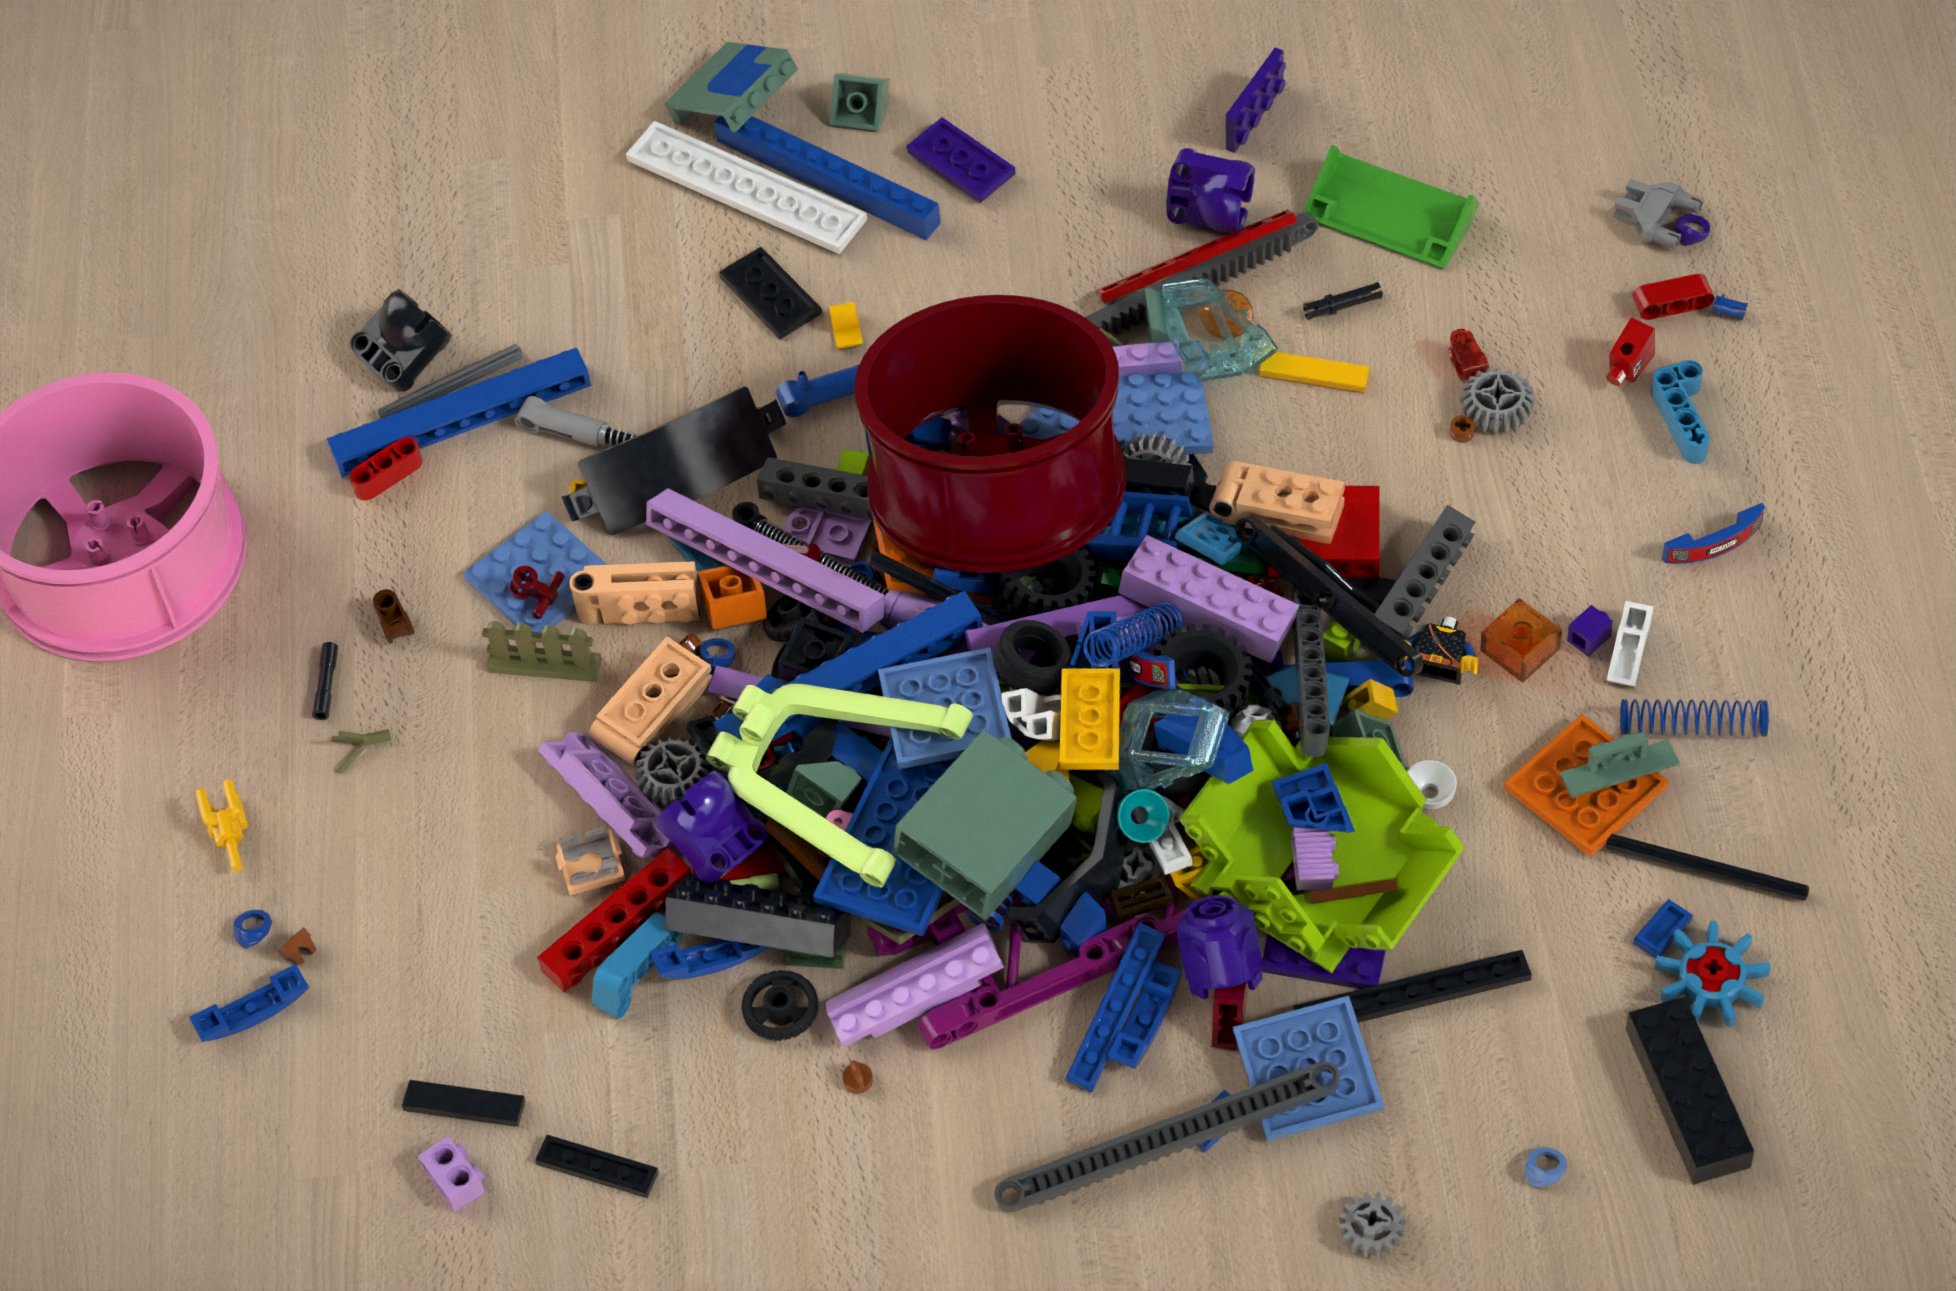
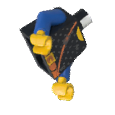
[1404,617,1478,685]

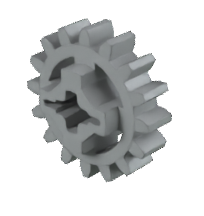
[1112,841,1167,899]
[1339,1192,1406,1258]

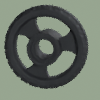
[763,595,826,642]
[742,970,818,1041]

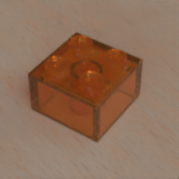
[1480,598,1562,683]

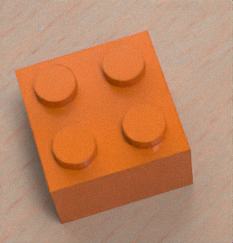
[697,565,767,630]

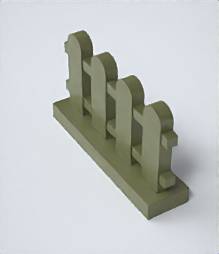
[482,621,602,682]

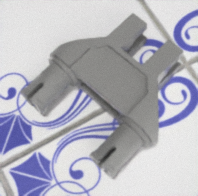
[1613,179,1704,250]

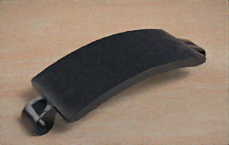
[561,386,787,535]

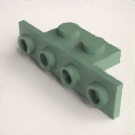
[1560,732,1680,798]

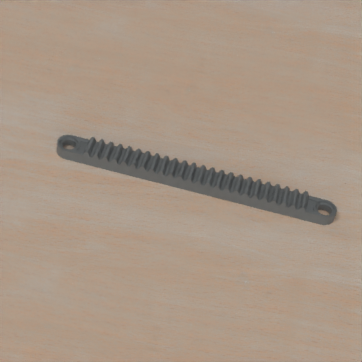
[1085,212,1318,335]
[994,1062,1340,1212]

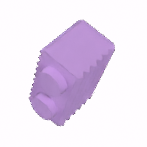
[1291,827,1339,891]

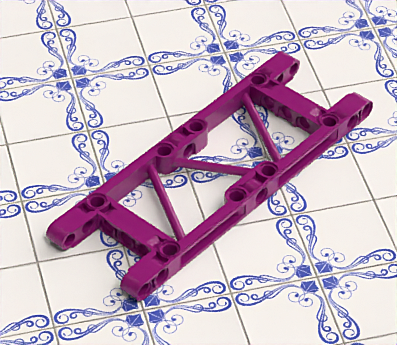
[867,793,1296,1050]

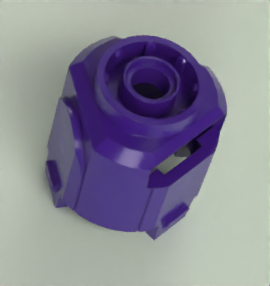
[1176,895,1263,1000]

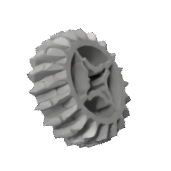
[1460,367,1534,435]
[1122,431,1192,466]
[635,735,712,808]

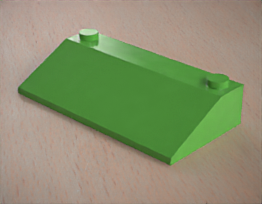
[1303,145,1479,269]

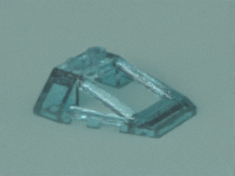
[1160,278,1278,381]
[1115,688,1230,796]

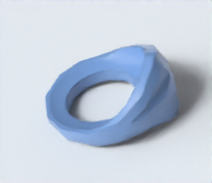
[1525,1147,1567,1188]

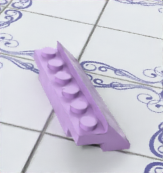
[538,732,678,861]
[826,922,1004,1047]

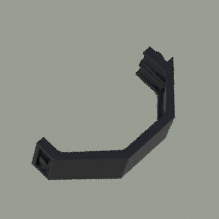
[1008,740,1133,943]

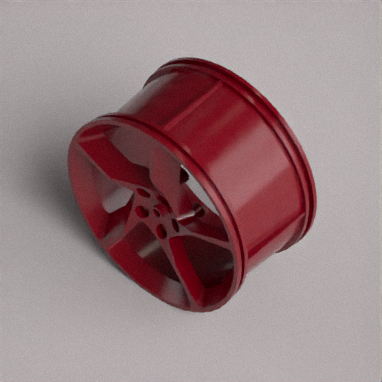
[854,295,1126,573]

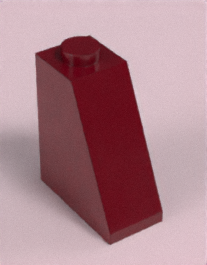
[1211,982,1248,1049]

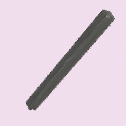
[378,344,523,419]

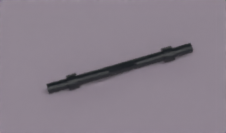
[1270,524,1381,614]

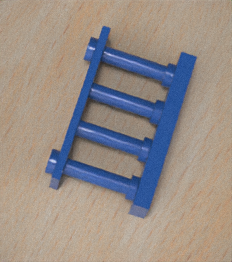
[1078,492,1192,562]

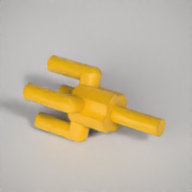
[195,780,248,872]

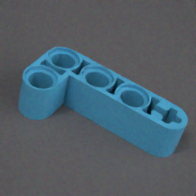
[1651,360,1710,464]
[592,912,683,1019]

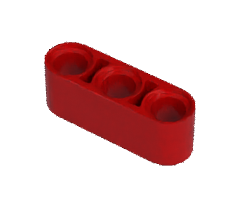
[1632,274,1715,320]
[350,437,422,501]

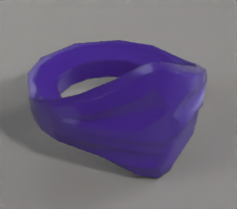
[1675,214,1710,246]

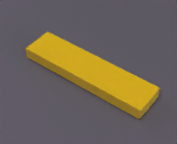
[1259,350,1370,393]

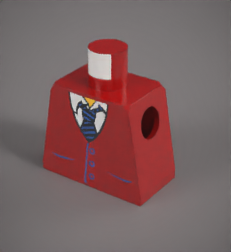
[1606,317,1655,386]

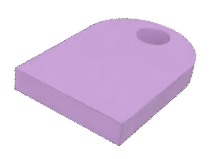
[785,507,873,565]

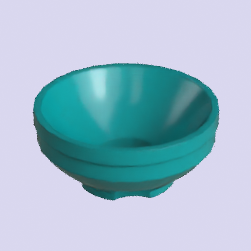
[1116,789,1170,843]

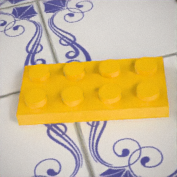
[1060,669,1120,770]

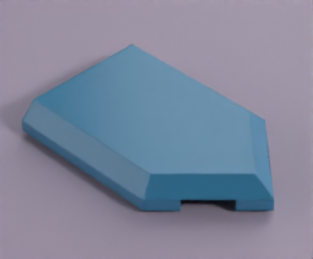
[1266,664,1349,727]

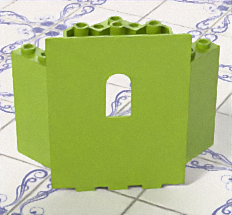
[1179,720,1465,973]

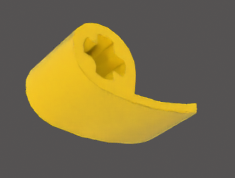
[828,301,863,350]

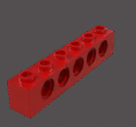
[537,848,692,993]

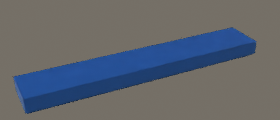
[1065,922,1166,1093]

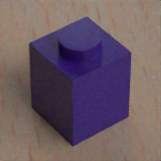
[1567,605,1613,657]

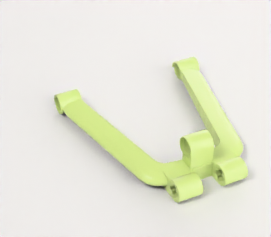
[706,684,973,888]

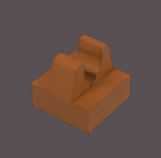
[278,927,316,965]

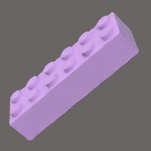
[1118,535,1299,663]

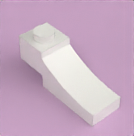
[1607,601,1654,688]

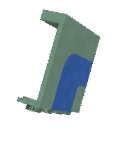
[664,42,798,133]

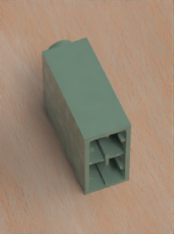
[892,730,1077,921]

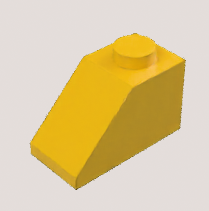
[1335,679,1398,723]

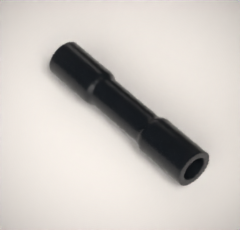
[312,642,338,720]

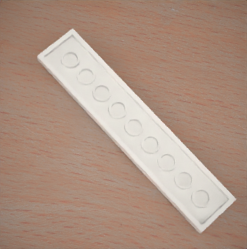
[626,121,867,254]

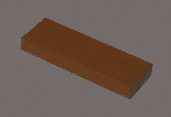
[1304,878,1398,904]

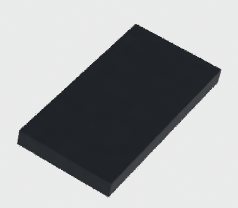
[719,247,822,339]

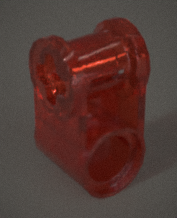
[1448,329,1489,382]

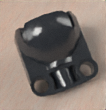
[350,289,452,392]

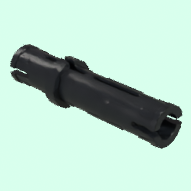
[1303,282,1383,320]

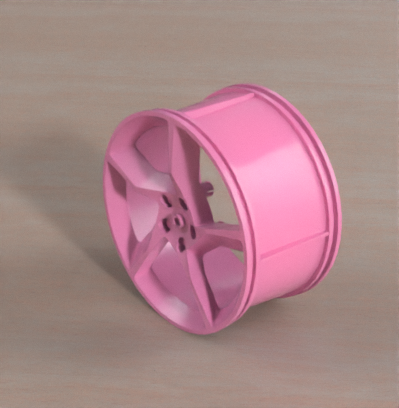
[0,372,247,662]

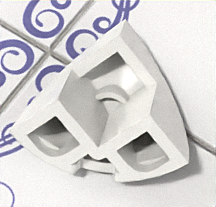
[1001,688,1061,741]

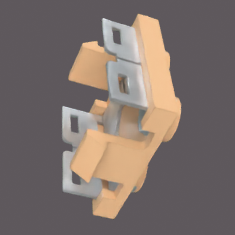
[555,826,625,895]

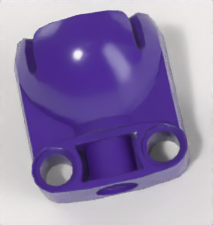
[1166,148,1255,235]
[655,770,768,883]

